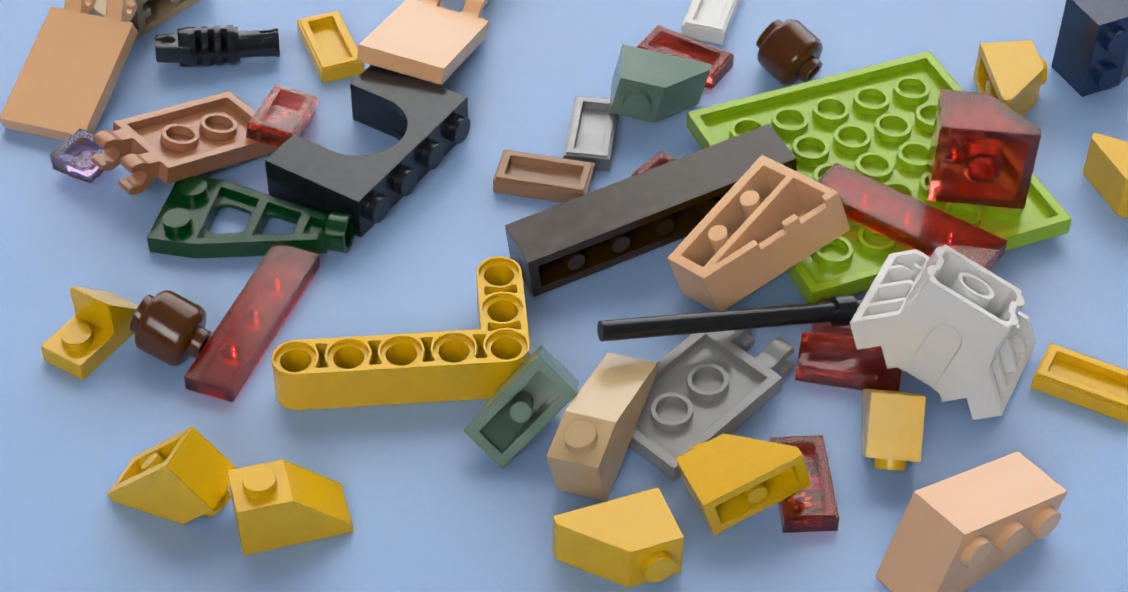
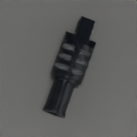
[154,25,280,67]

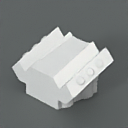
[850,244,1036,420]

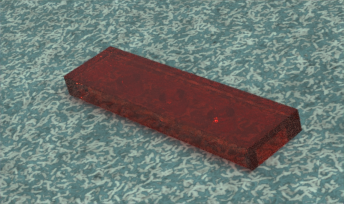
[817,163,1007,271]
[184,243,320,402]

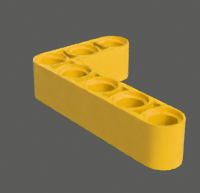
[271,256,530,410]

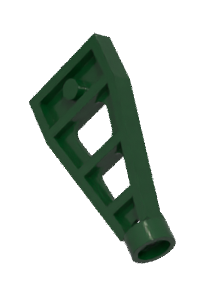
[147,176,355,258]

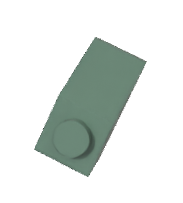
[609,44,711,123]
[464,345,579,469]

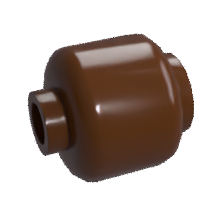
[756,19,823,85]
[130,290,211,366]

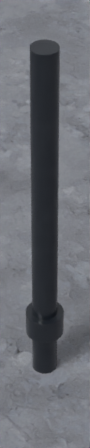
[597,295,863,342]

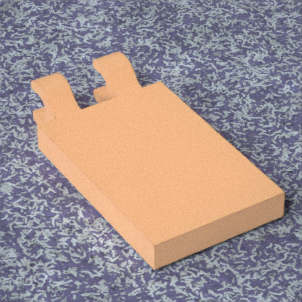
[0,0,138,146]
[357,0,489,85]

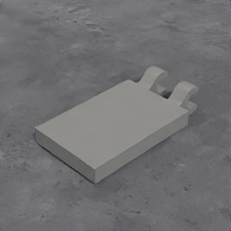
[628,329,795,481]

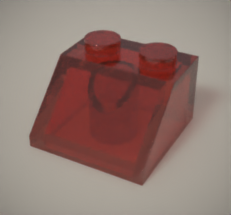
[927,89,1041,209]

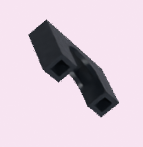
[265,65,471,238]

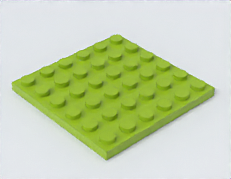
[686,51,1072,303]

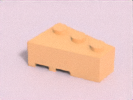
[667,155,850,311]
[875,451,1068,592]

